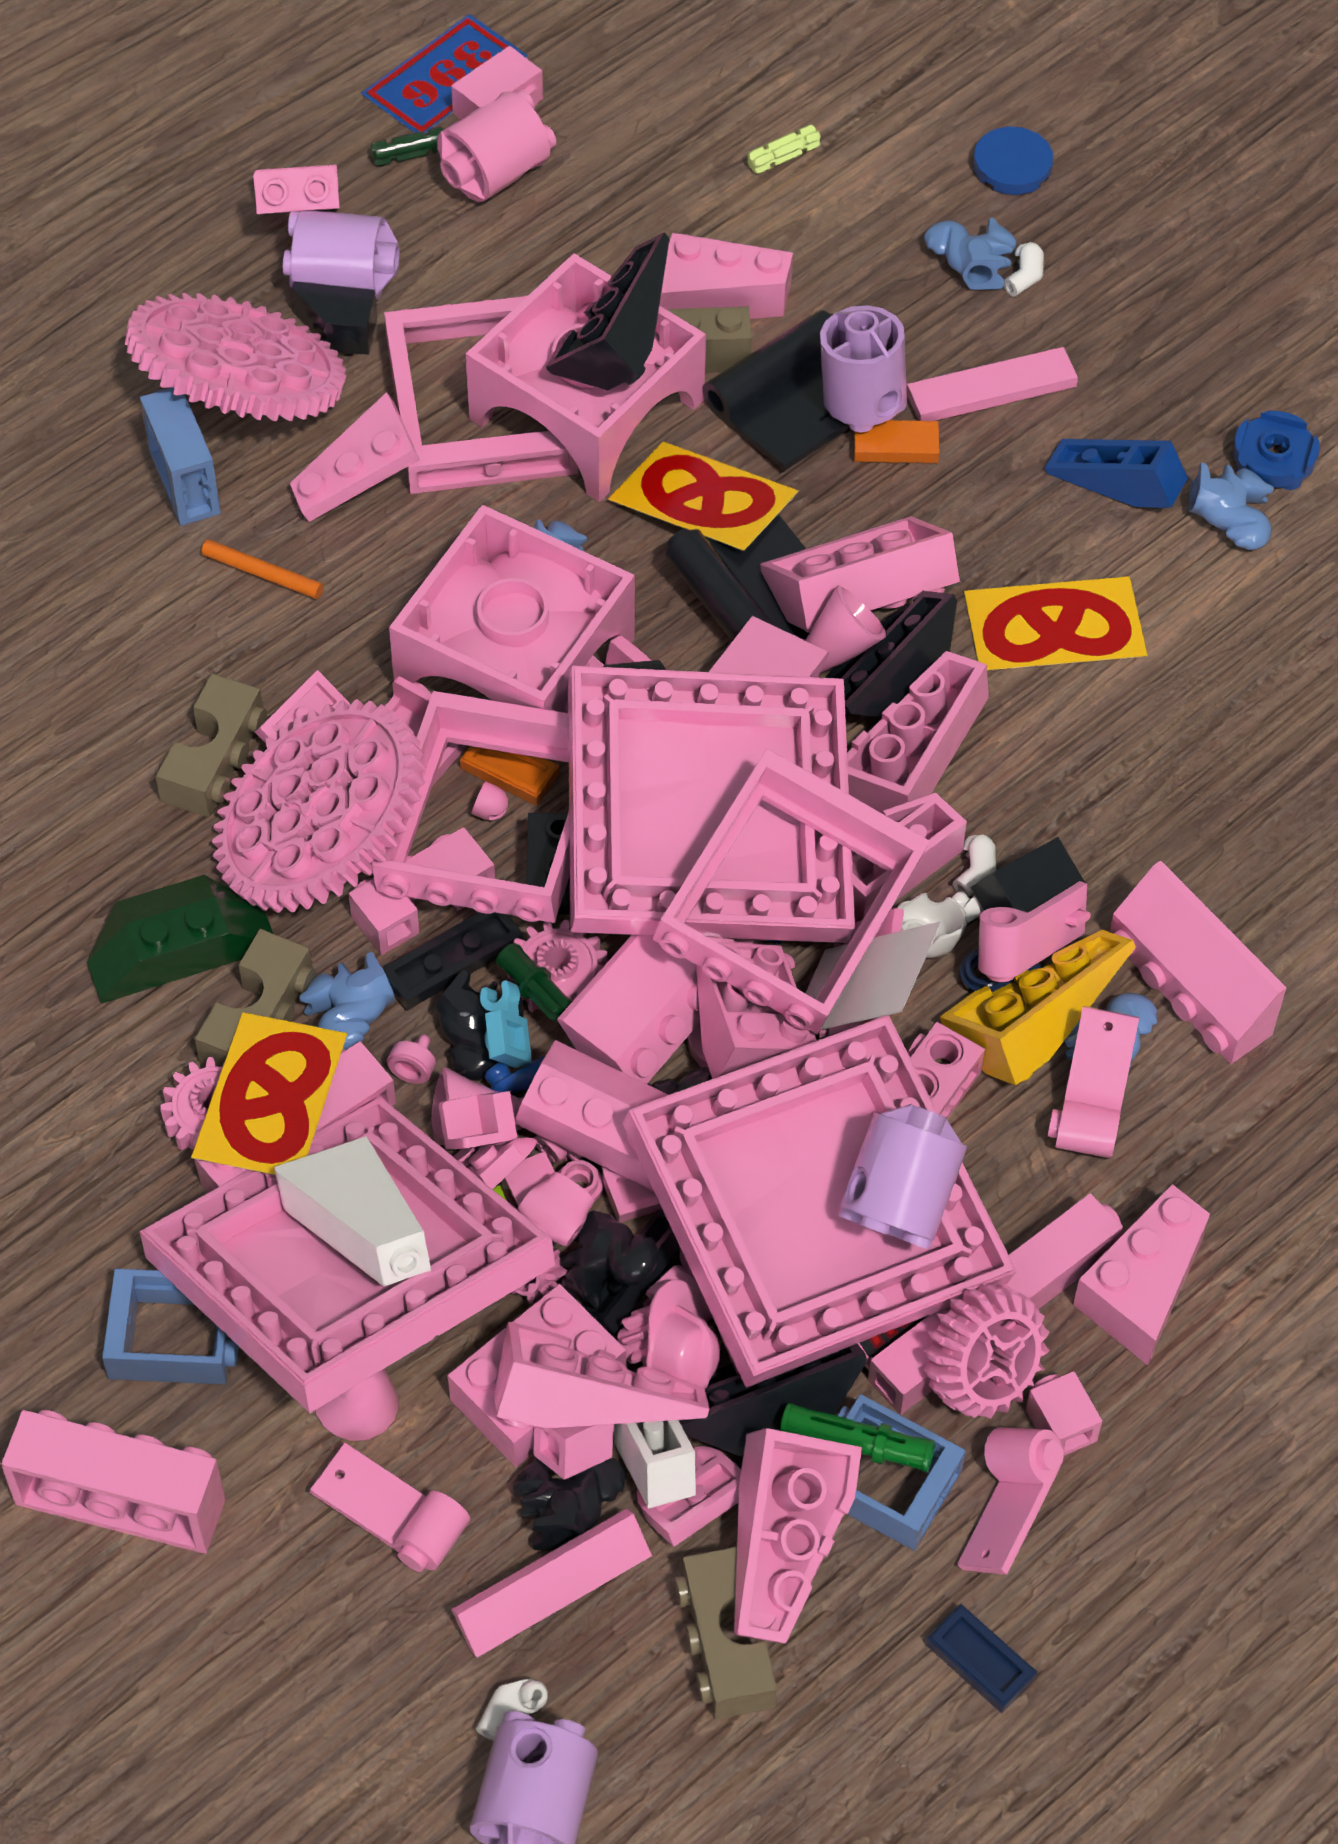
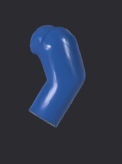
[484,1056,545,1094]

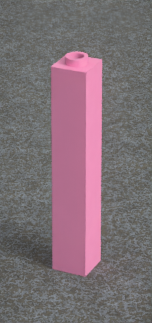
[868,1193,1123,1415]

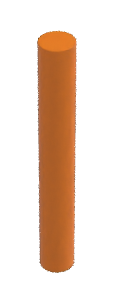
[201,539,324,599]

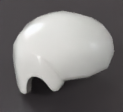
[897,893,967,958]

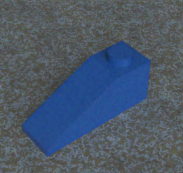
[1045,439,1188,508]

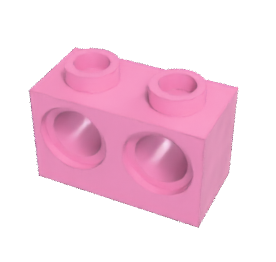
[908,1022,985,1120]

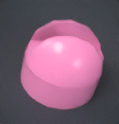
[471,781,508,821]

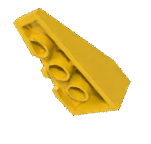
[940,930,1136,1085]

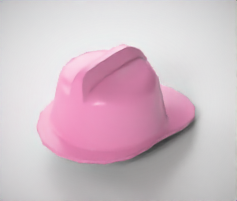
[646,1279,720,1389]

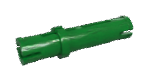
[780,1403,935,1472]

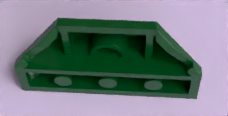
[87,875,274,1004]

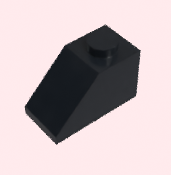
[292,281,378,355]

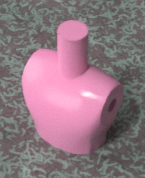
[517,1172,595,1247]

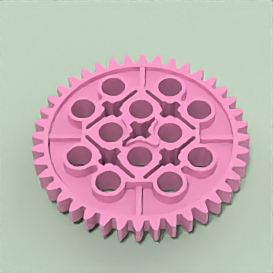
[125,293,346,421]
[212,699,426,913]

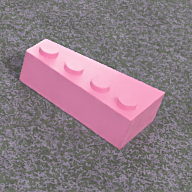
[847,651,989,814]

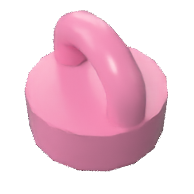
[386,1034,436,1084]

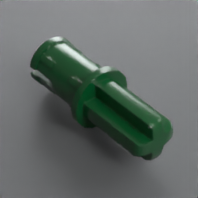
[496,943,572,1022]

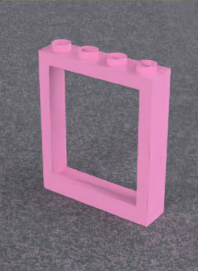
[384,295,578,494]
[371,691,570,923]
[653,748,930,1035]

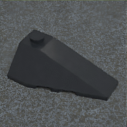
[546,232,670,390]

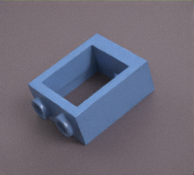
[140,387,221,526]
[102,1269,239,1385]
[837,1394,966,1551]

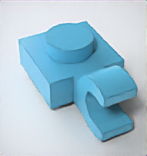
[480,980,532,1068]

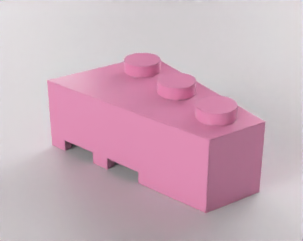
[660,233,793,319]
[851,793,967,921]
[1073,1184,1210,1366]

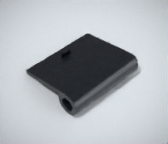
[702,310,850,470]
[665,514,809,642]

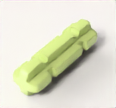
[747,125,821,174]

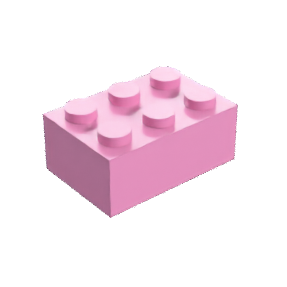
[448,1284,626,1468]

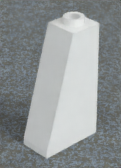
[274,1136,431,1286]

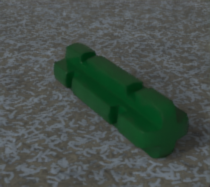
[370,127,444,166]

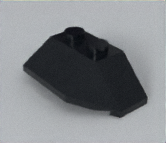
[825,591,957,718]
[678,1344,867,1456]

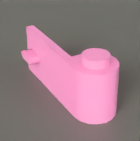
[978,881,1091,982]
[1048,1006,1139,1159]
[957,1427,1064,1575]
[310,1443,471,1572]

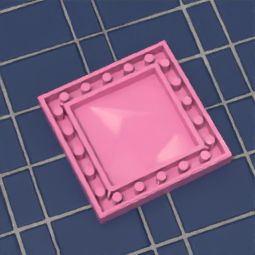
[568,666,855,943]
[622,1015,1017,1388]
[140,1097,556,1413]

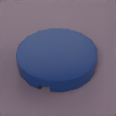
[973,126,1053,195]

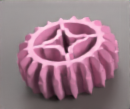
[923,1283,1050,1418]

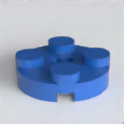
[1233,411,1320,490]

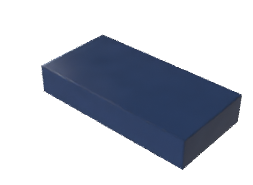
[925,1604,1038,1714]

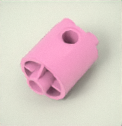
[437,90,556,202]

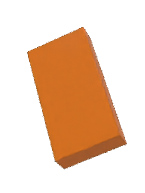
[854,420,940,463]
[460,746,560,806]

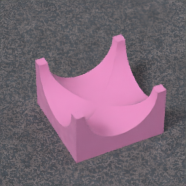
[466,253,706,502]
[389,504,635,760]

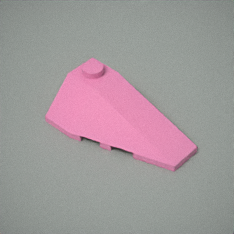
[494,1321,709,1428]
[734,1428,862,1644]

